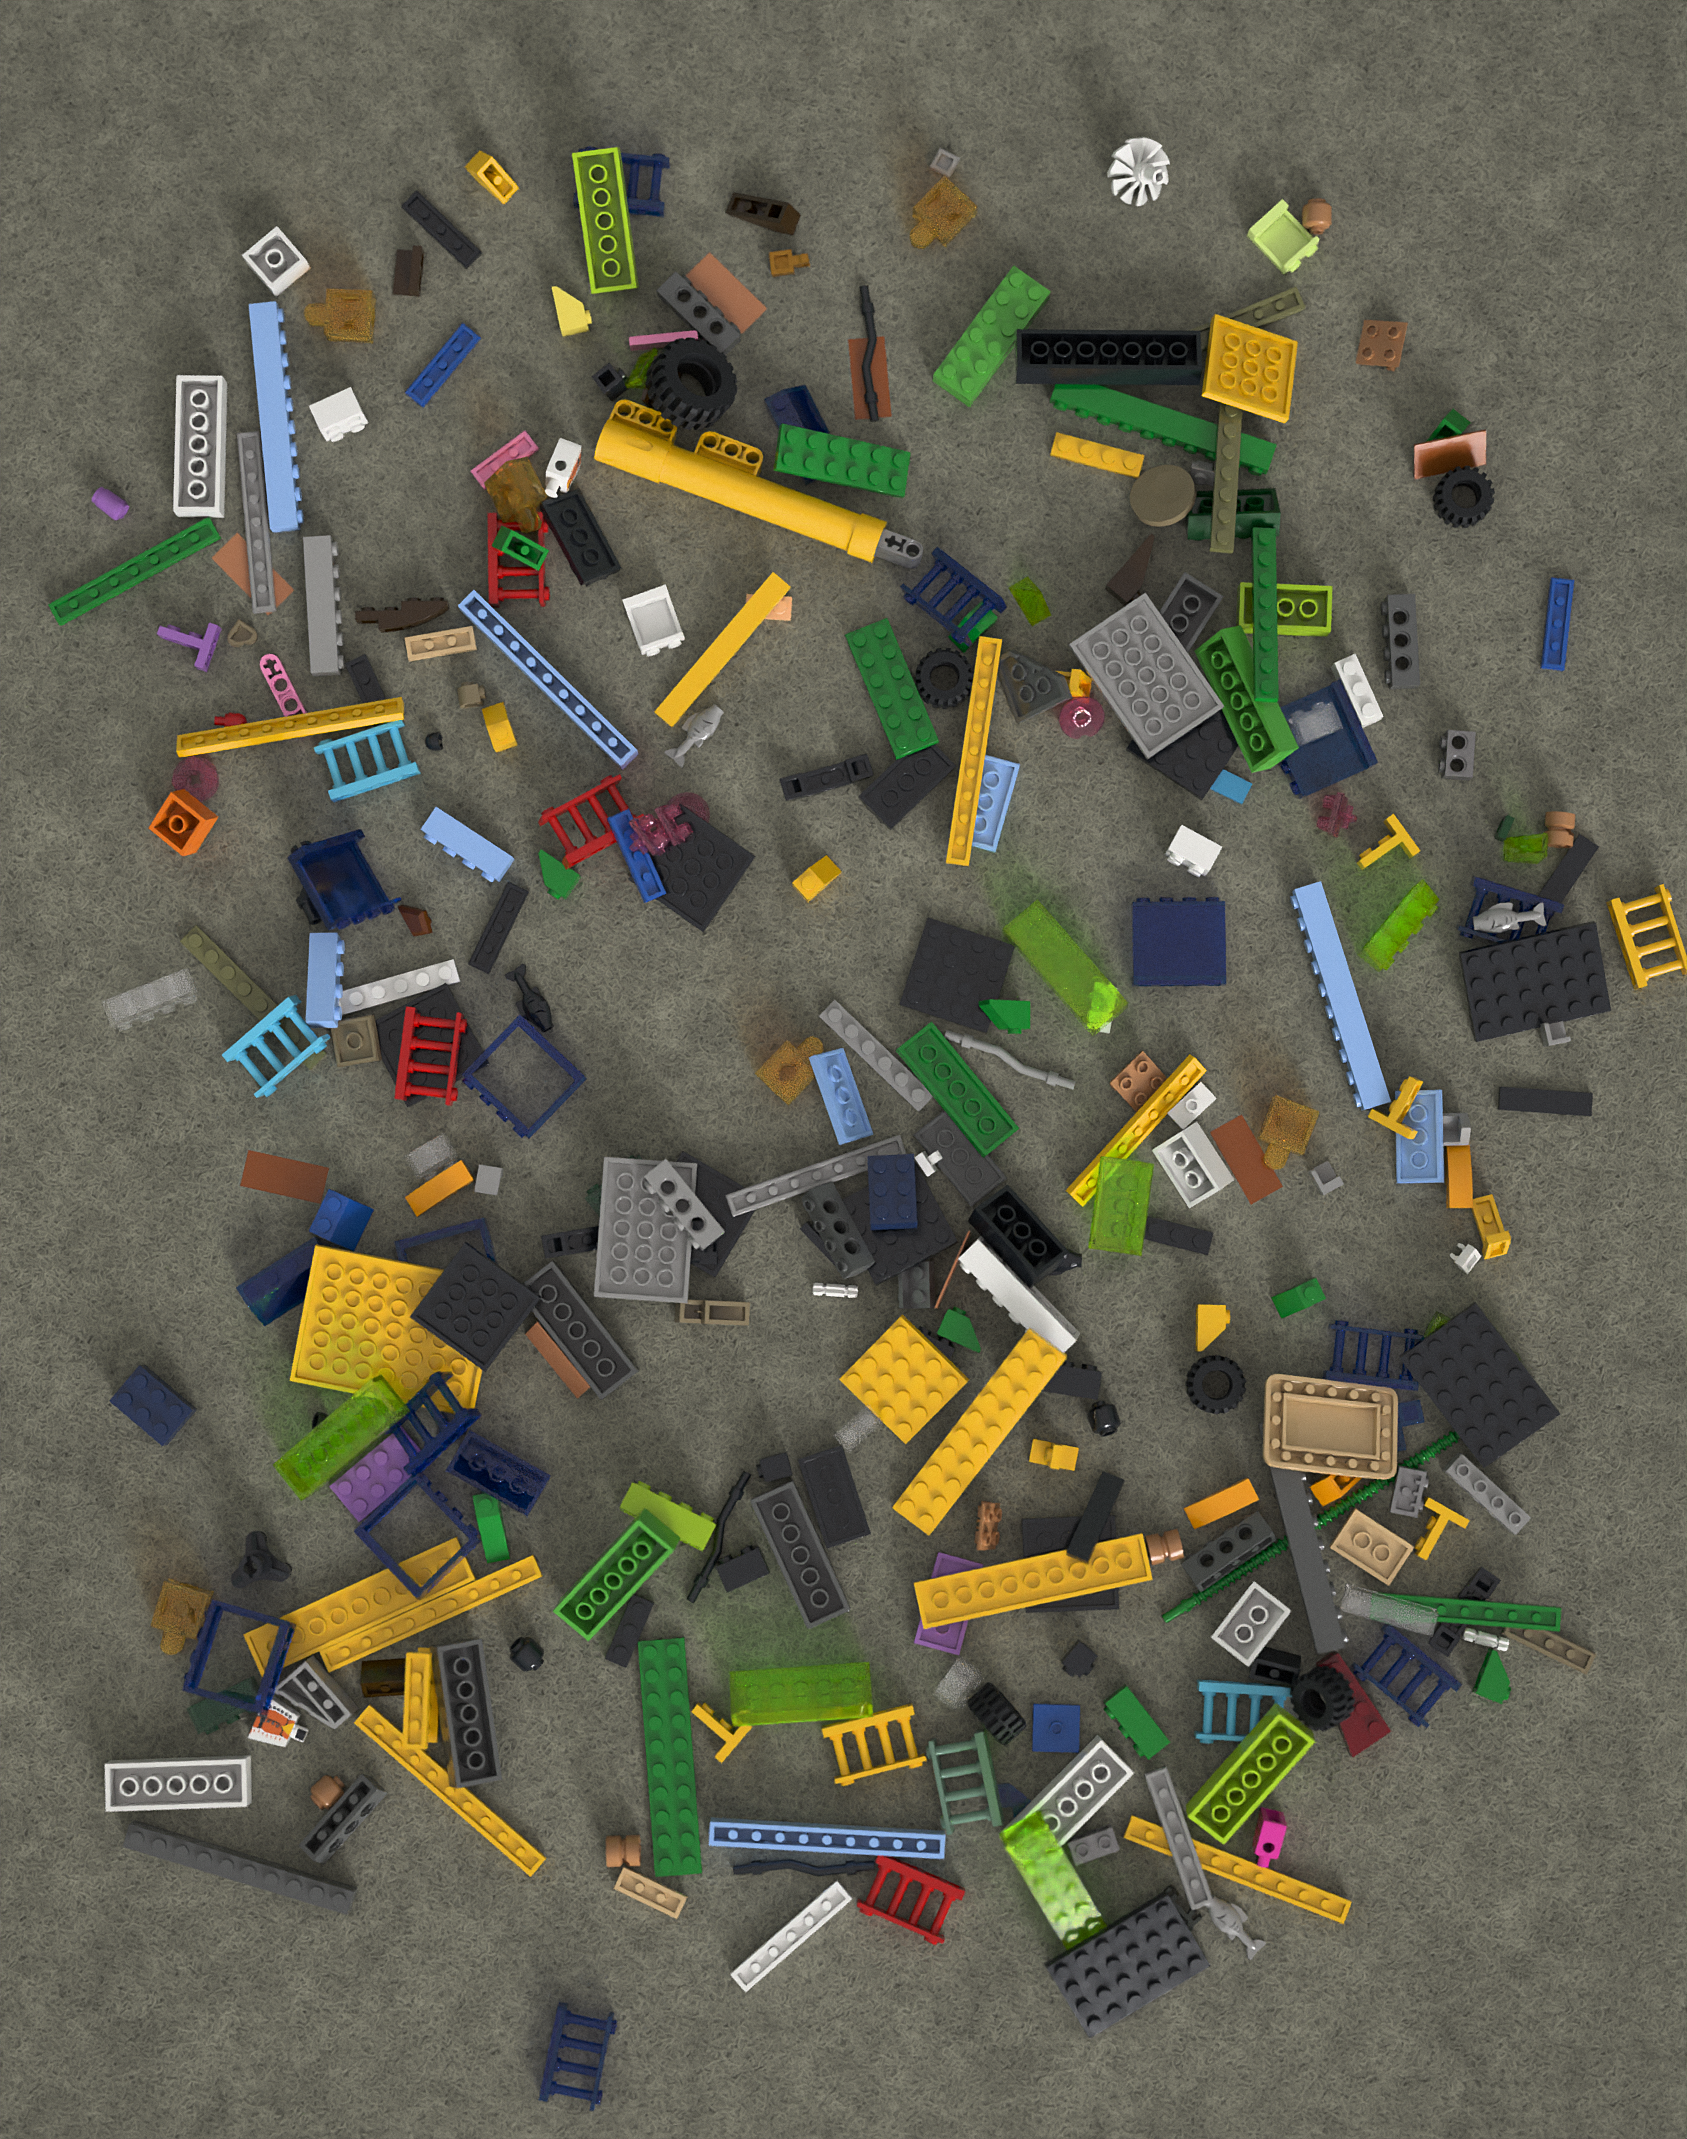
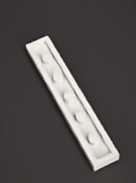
[339,959,460,1016]
[730,1880,852,1993]

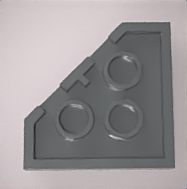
[998,650,1072,723]

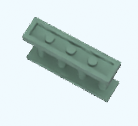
[926,1728,1005,1835]

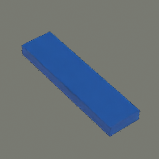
[405,323,481,407]
[1541,577,1574,671]
[607,809,666,903]

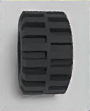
[1433,466,1495,528]
[915,648,973,709]
[1185,1355,1246,1414]
[1290,1665,1355,1731]
[967,1682,1027,1746]

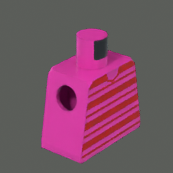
[1252,1807,1287,1868]

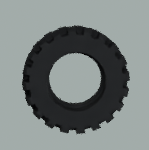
[646,337,737,430]

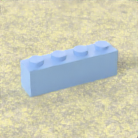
[421,807,515,882]
[306,933,345,1028]

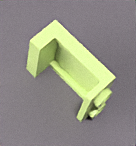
[1247,199,1320,275]

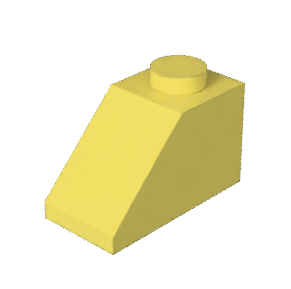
[552,286,592,336]

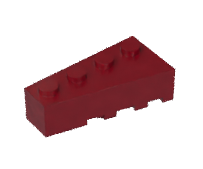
[1315,1650,1391,1758]

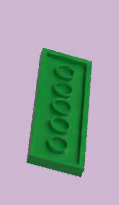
[773,423,911,498]
[845,618,939,760]
[896,1021,1019,1158]

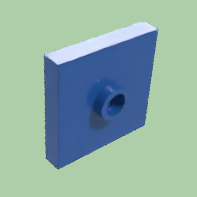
[1032,1703,1080,1753]

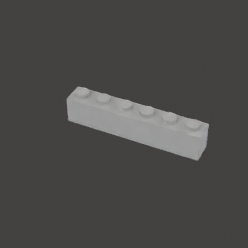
[303,535,345,677]

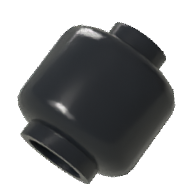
[1087,1401,1121,1437]
[509,1637,544,1672]

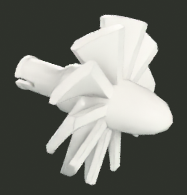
[1107,137,1170,206]

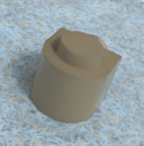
[457,681,486,708]

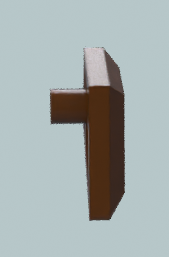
[398,905,433,937]

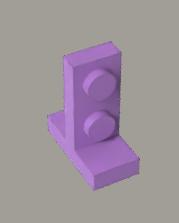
[157,623,222,672]

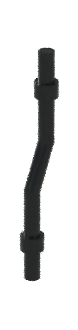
[859,285,879,422]
[686,1471,752,1603]
[733,1859,875,1877]

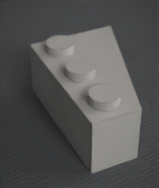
[272,1655,359,1729]

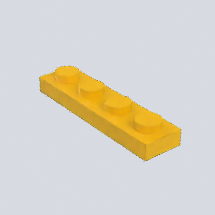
[1050,432,1145,479]

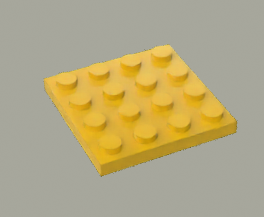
[1201,314,1298,423]
[839,1314,970,1444]

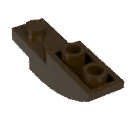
[355,597,449,633]

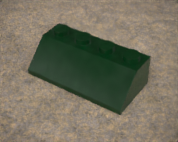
[1185,488,1281,541]

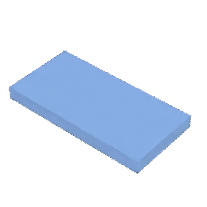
[972,755,1020,853]
[809,1048,873,1145]
[1395,1090,1444,1183]

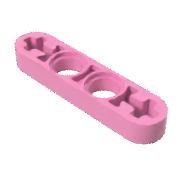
[260,654,307,717]

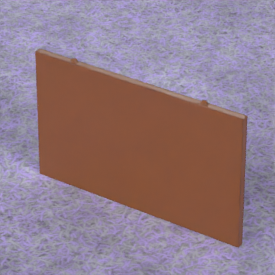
[1414,429,1486,479]

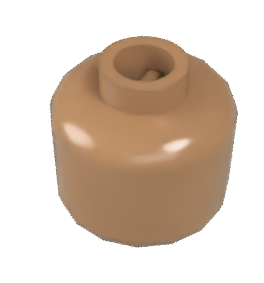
[1302,198,1332,234]
[310,1775,345,1810]

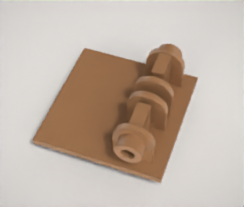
[1355,320,1408,371]
[1109,1051,1167,1112]
[974,1501,1002,1550]

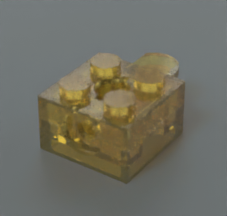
[910,175,978,250]
[304,288,376,343]
[484,457,547,533]
[755,1036,823,1107]
[1257,1095,1319,1170]
[150,1579,214,1655]

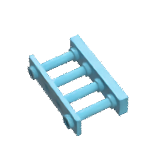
[314,720,421,802]
[222,995,331,1098]
[1194,1679,1292,1743]

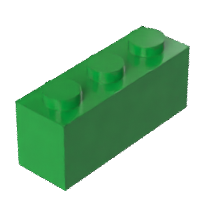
[1104,1684,1170,1760]

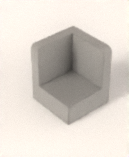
[1539,1021,1571,1047]
[1443,1113,1471,1146]
[1308,1161,1344,1196]
[474,1164,504,1195]

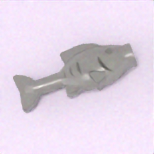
[665,704,724,768]
[1473,902,1546,934]
[1205,1895,1266,1960]

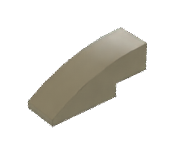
[674,1300,750,1326]

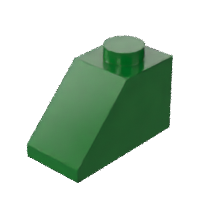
[1426,409,1471,442]
[491,526,549,571]
[948,601,998,653]
[538,850,581,900]
[979,999,1030,1034]
[1271,1278,1326,1319]
[936,1306,981,1353]
[1472,1648,1511,1704]

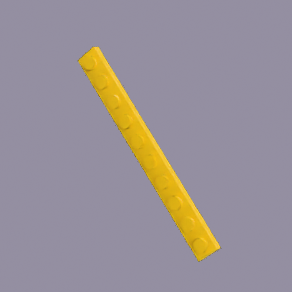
[946,636,1002,866]
[176,697,404,758]
[319,1554,543,1673]
[354,1704,547,1877]
[1123,1815,1352,1924]

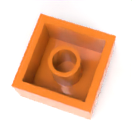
[148,789,218,856]

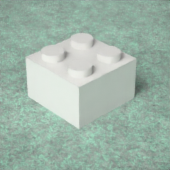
[242,226,310,297]
[309,387,368,442]
[1164,825,1222,877]

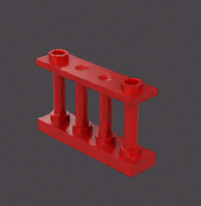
[487,512,550,608]
[538,774,648,869]
[394,1006,467,1106]
[856,1855,965,1945]

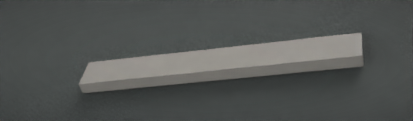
[237,431,277,614]
[725,1135,907,1217]

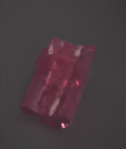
[1317,792,1358,838]
[652,803,693,846]
[628,814,670,856]

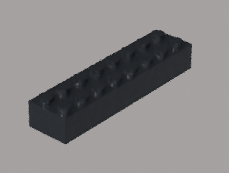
[1015,329,1202,385]

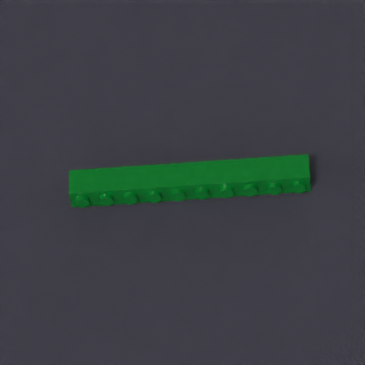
[1050,384,1277,476]

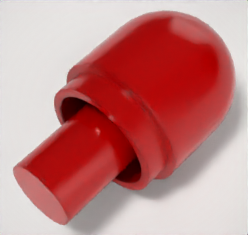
[214,712,247,727]

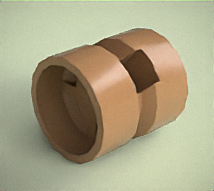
[1543,811,1576,848]
[1145,1529,1184,1565]
[606,1835,641,1867]

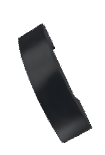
[779,753,874,801]
[541,1226,599,1259]
[1428,1567,1501,1657]

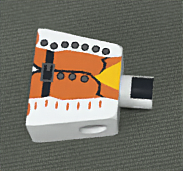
[545,438,581,498]
[248,1694,309,1747]

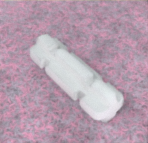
[813,1283,858,1298]
[1463,1628,1509,1651]

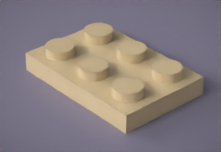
[1329,1508,1414,1586]

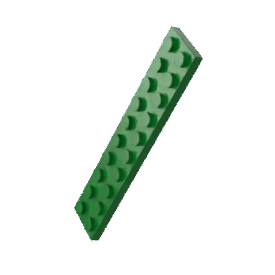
[638,1637,702,1877]

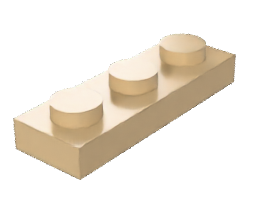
[405,626,477,662]
[613,1866,687,1919]

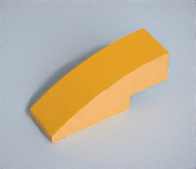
[1445,1145,1473,1208]
[405,1160,475,1217]
[1184,1477,1259,1529]

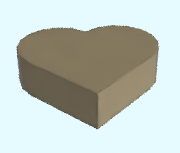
[227,619,258,648]

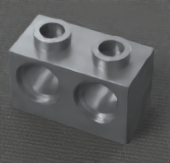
[1438,730,1476,781]
[1067,1824,1120,1866]

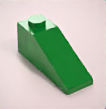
[473,1490,510,1563]

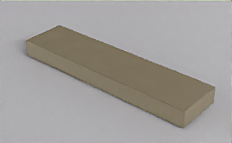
[1501,1627,1596,1675]

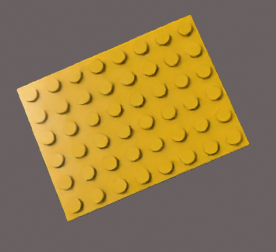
[290,1244,482,1417]

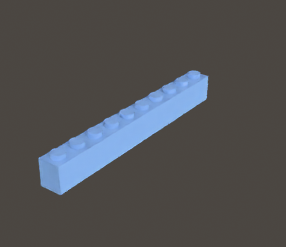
[249,301,304,533]
[458,590,639,770]
[1290,881,1391,1111]
[709,1817,945,1859]

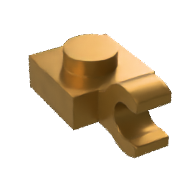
[769,249,810,277]

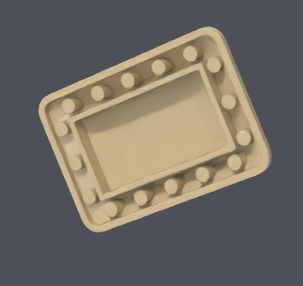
[1263,1374,1398,1479]

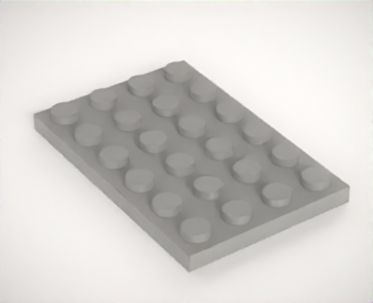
[1069,593,1224,759]
[594,1157,697,1303]

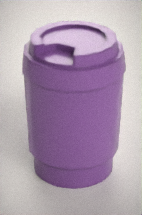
[92,487,129,520]

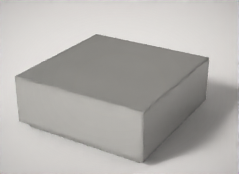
[929,148,960,179]

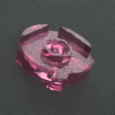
[172,756,219,802]

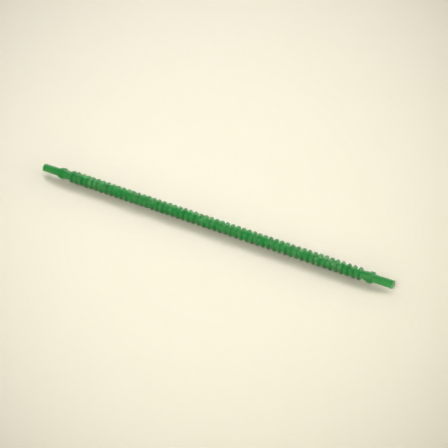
[1161,1431,1462,1623]

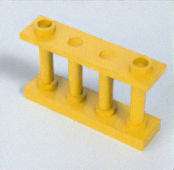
[1606,884,1687,990]
[402,1647,439,1750]
[822,1703,926,1786]

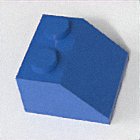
[309,1189,374,1251]

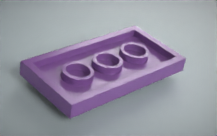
[329,1426,431,1522]
[914,1552,983,1655]

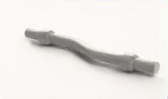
[944,1030,1076,1090]

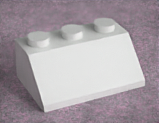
[1152,1122,1234,1208]
[1211,1582,1291,1667]

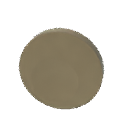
[1130,465,1197,527]

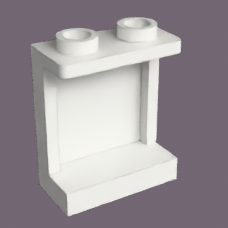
[623,585,685,656]

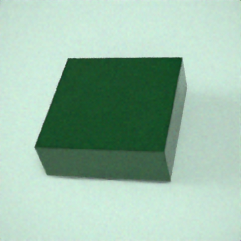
[1494,815,1515,842]

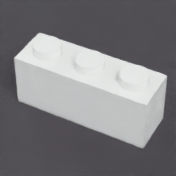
[1331,654,1384,729]

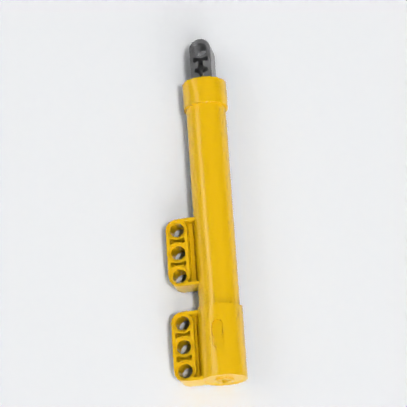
[594,399,923,569]

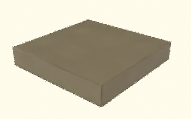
[330,1014,382,1067]

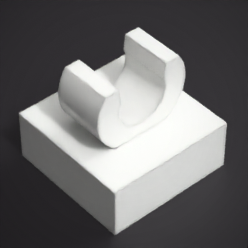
[914,1151,943,1177]
[1450,1243,1481,1274]

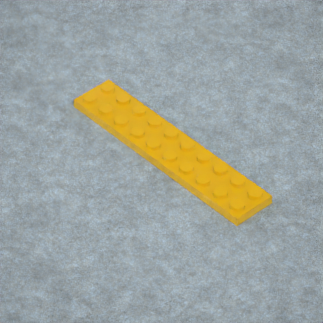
[892,1327,1068,1536]
[914,1533,1153,1629]
[243,1537,476,1677]

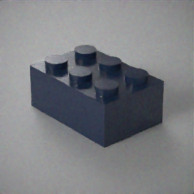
[867,1154,917,1230]
[109,1365,197,1446]

